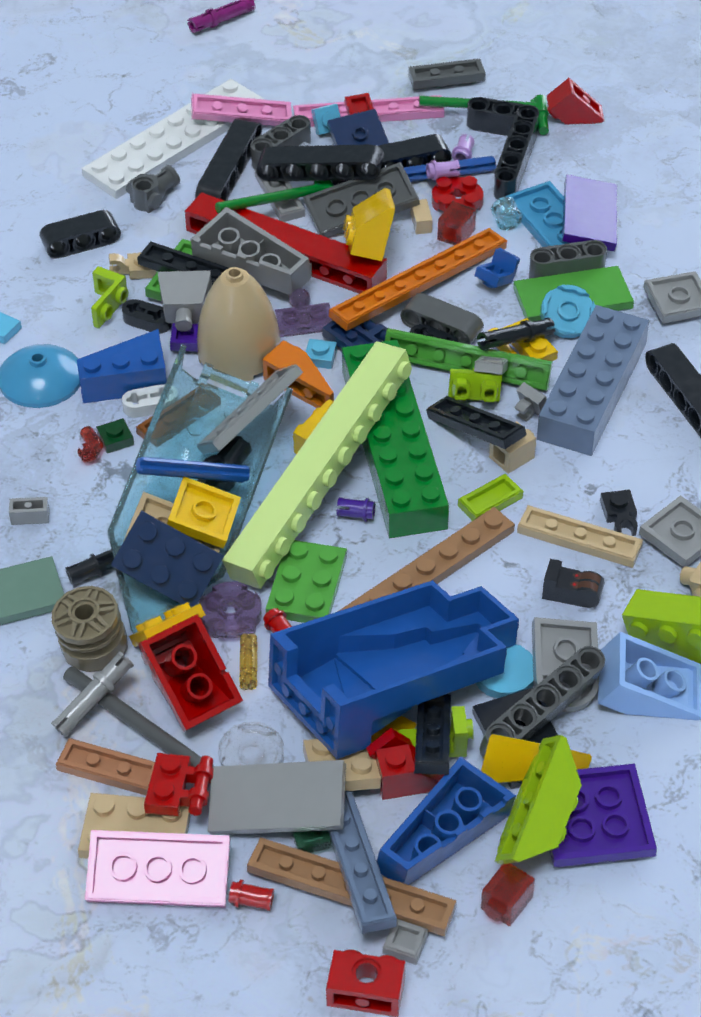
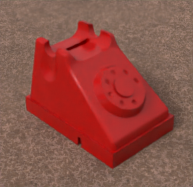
[138,614,243,732]

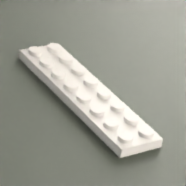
[81,79,265,199]

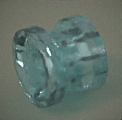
[491,197,522,231]

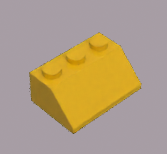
[343,188,395,261]

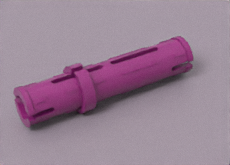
[188,0,255,33]

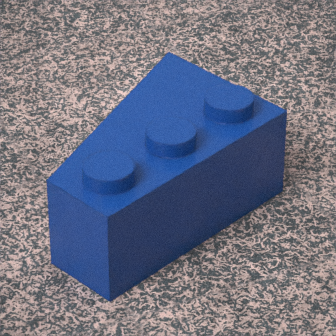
[77,329,167,403]

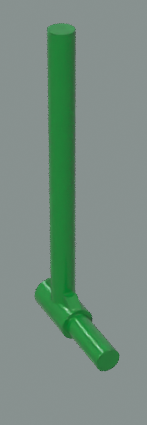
[419,94,549,135]
[215,181,335,213]

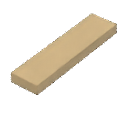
[517,505,643,568]

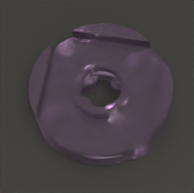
[199,582,262,639]

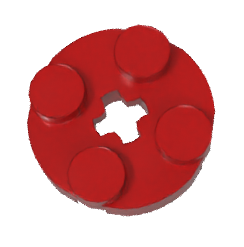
[431,176,484,219]

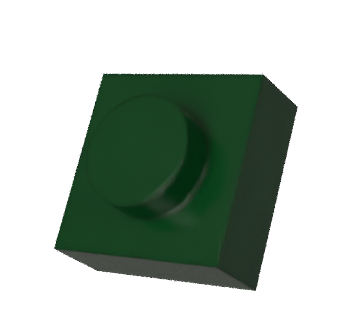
[96,418,134,454]

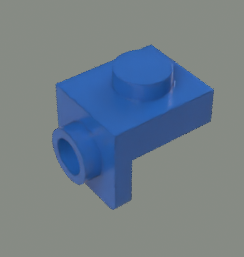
[474,248,520,288]

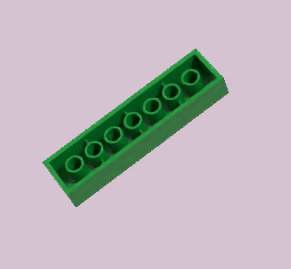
[342,340,449,539]

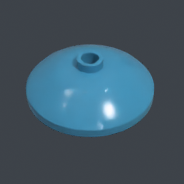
[0,344,80,408]

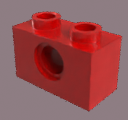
[326,949,406,1017]

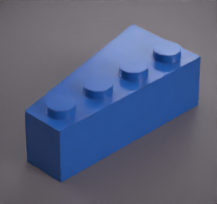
[377,757,516,885]

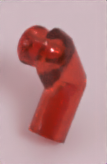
[77,426,104,462]

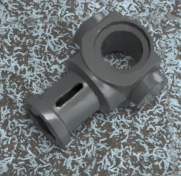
[126,165,180,213]

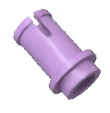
[452,134,475,160]
[426,160,460,181]

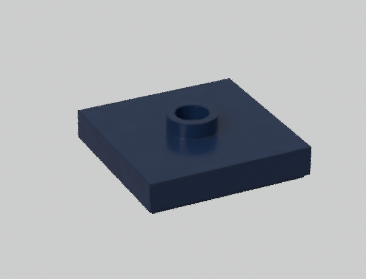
[327,109,389,146]

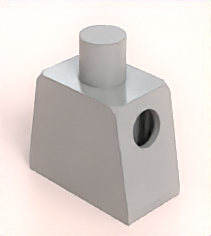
[158,270,212,332]

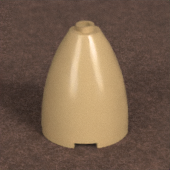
[197,267,281,382]

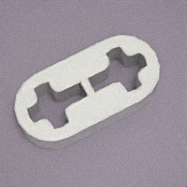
[122,384,176,418]

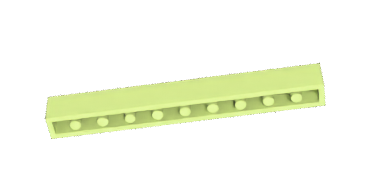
[222,341,412,589]

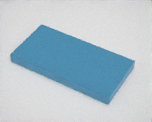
[504,181,569,247]

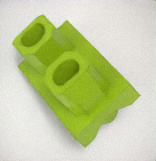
[448,367,502,402]

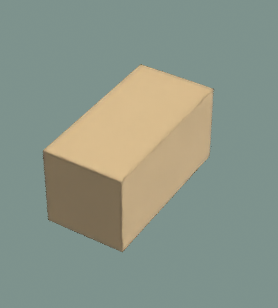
[410,199,433,234]

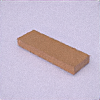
[56,738,155,796]

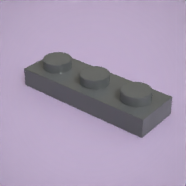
[408,58,486,89]

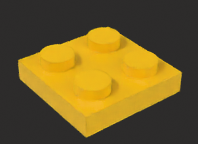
[166,476,241,549]
[129,602,205,647]

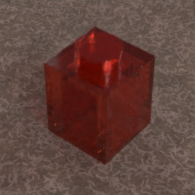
[437,201,476,245]
[481,863,535,927]

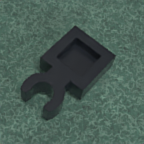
[600,489,638,536]

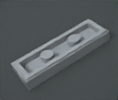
[254,169,305,222]

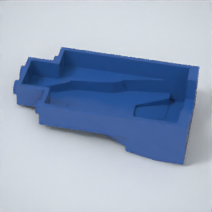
[268,580,519,759]

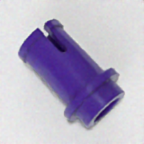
[336,497,376,522]

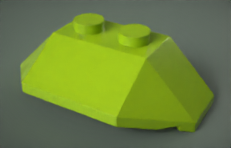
[495,735,582,865]

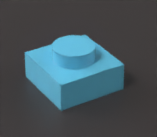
[311,104,340,135]
[306,339,337,369]

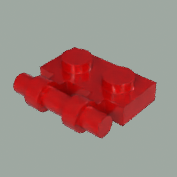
[144,753,214,816]

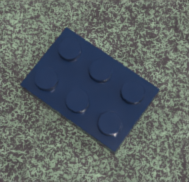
[110,510,224,607]

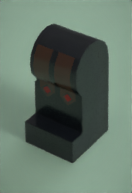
[542,558,605,608]

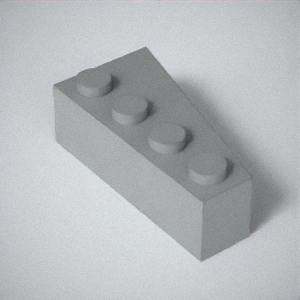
[190,207,310,296]

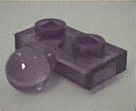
[275,288,332,338]

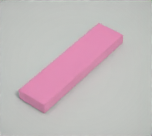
[191,93,292,126]

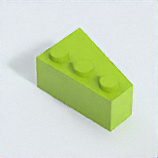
[622,589,701,664]

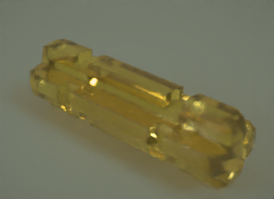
[239,633,257,691]

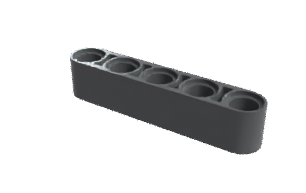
[479,646,605,758]

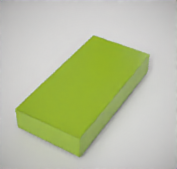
[458,474,524,521]

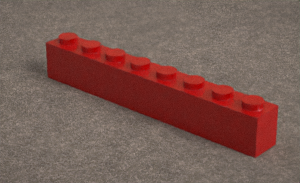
[185,192,387,294]

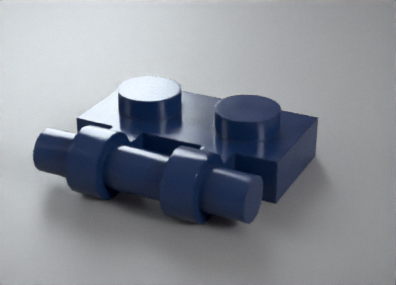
[322,319,388,349]

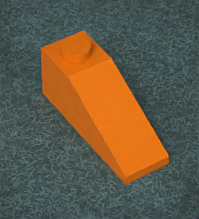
[262,340,334,408]

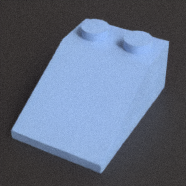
[598,632,701,720]

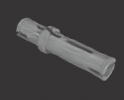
[51,651,134,737]

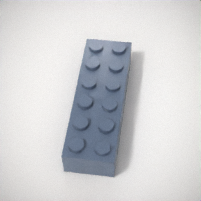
[537,305,649,456]

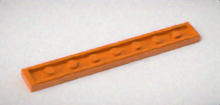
[329,228,507,331]

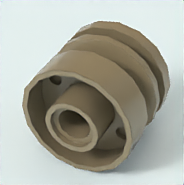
[52,586,127,672]

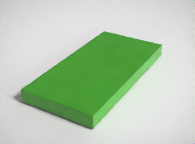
[513,266,634,322]

